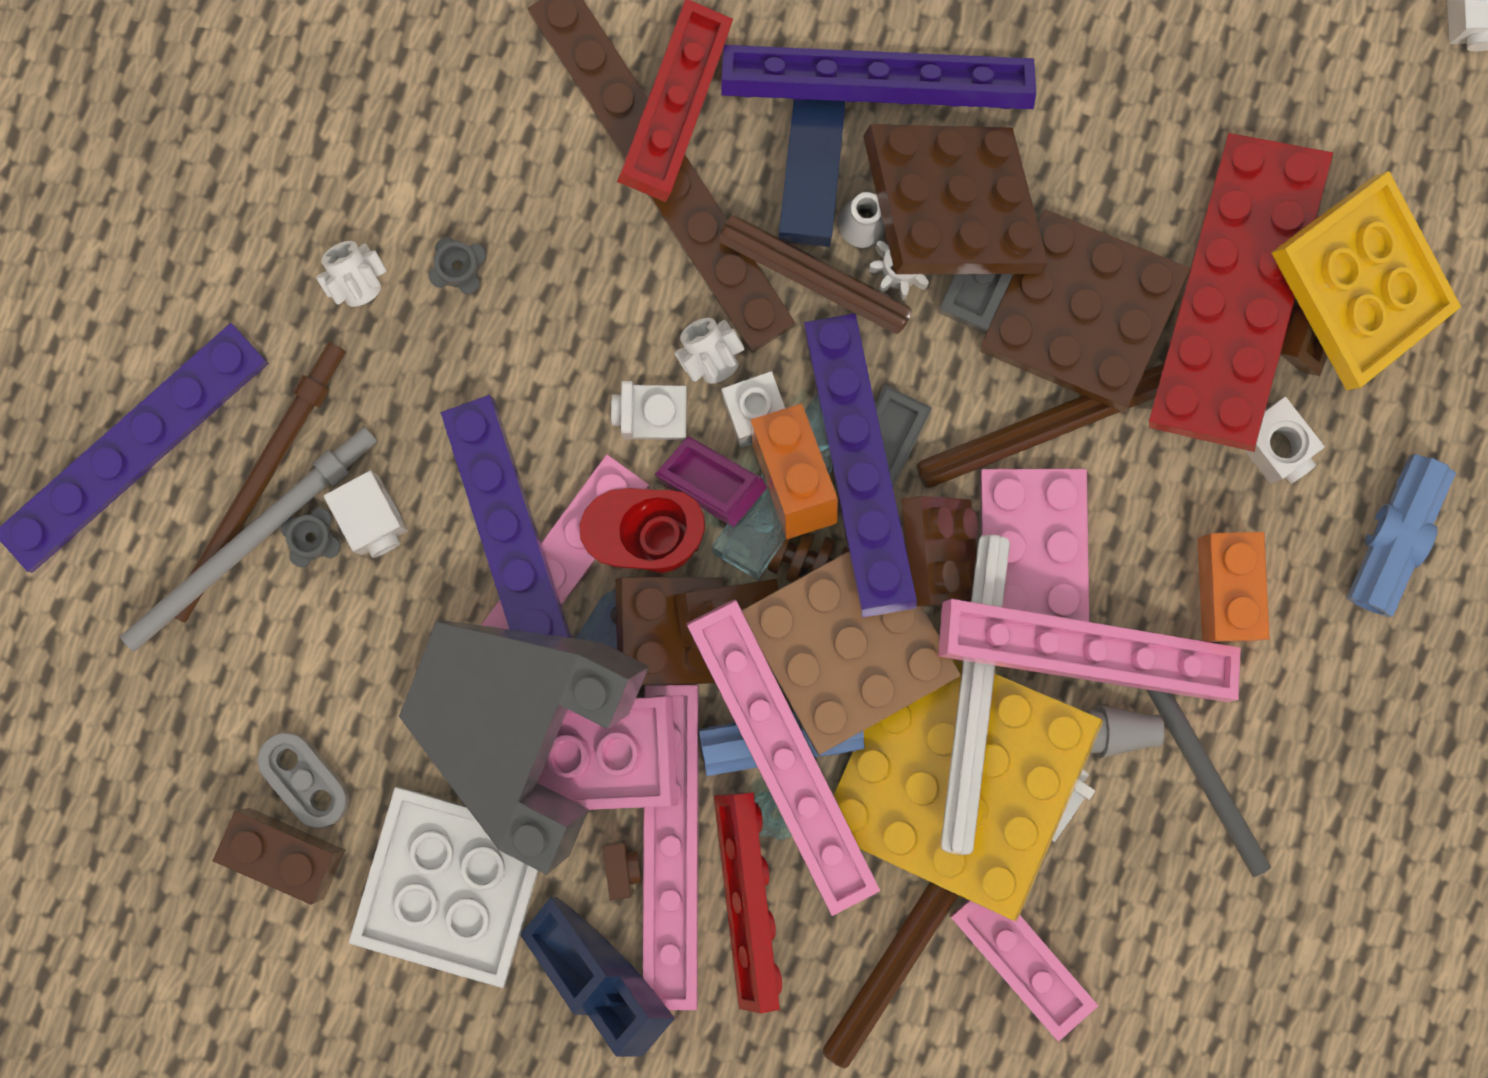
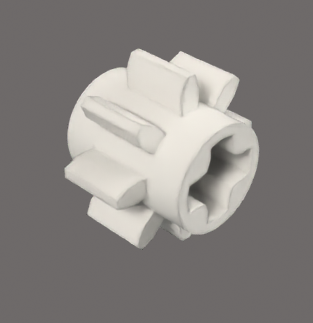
[869,240,929,300]
[316,241,387,307]
[675,318,744,384]

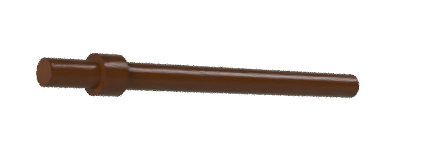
[174,341,347,623]

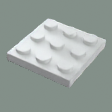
[349,786,539,988]

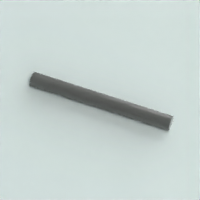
[1146,690,1271,877]

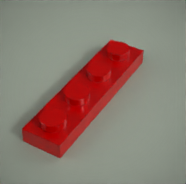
[617,0,733,202]
[713,792,782,1014]

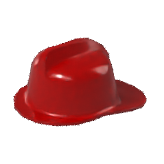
[579,488,705,573]

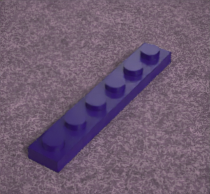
[721,45,1036,109]
[804,313,917,618]
[0,323,269,573]
[440,395,572,638]

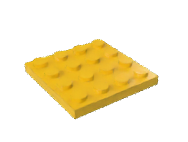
[834,659,1104,921]

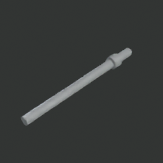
[120,426,378,652]

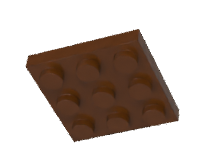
[863,124,1048,274]
[980,209,1191,413]

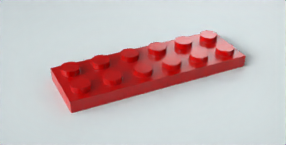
[1149,133,1333,452]

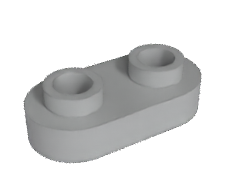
[258,733,350,828]

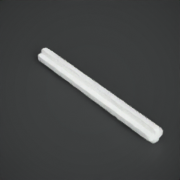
[940,534,1010,855]

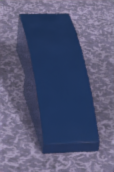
[779,99,845,247]
[520,897,675,1057]

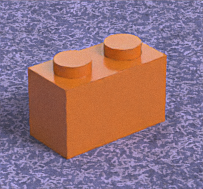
[750,403,838,540]
[1197,532,1270,643]

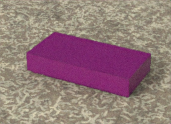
[655,436,767,527]

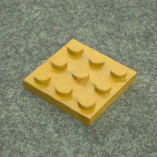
[1271,171,1461,391]

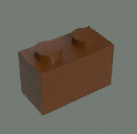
[212,808,346,905]

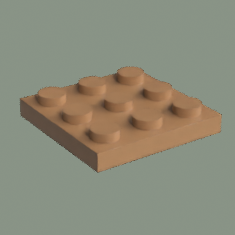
[742,552,961,755]

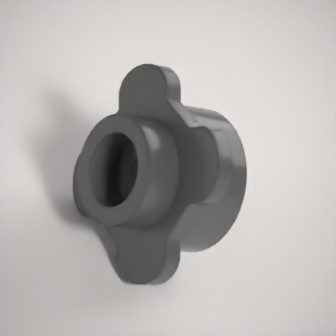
[429,237,486,294]
[281,508,341,567]

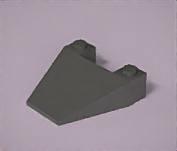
[399,620,649,875]

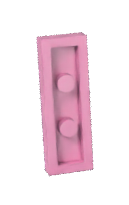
[949,899,1098,1042]

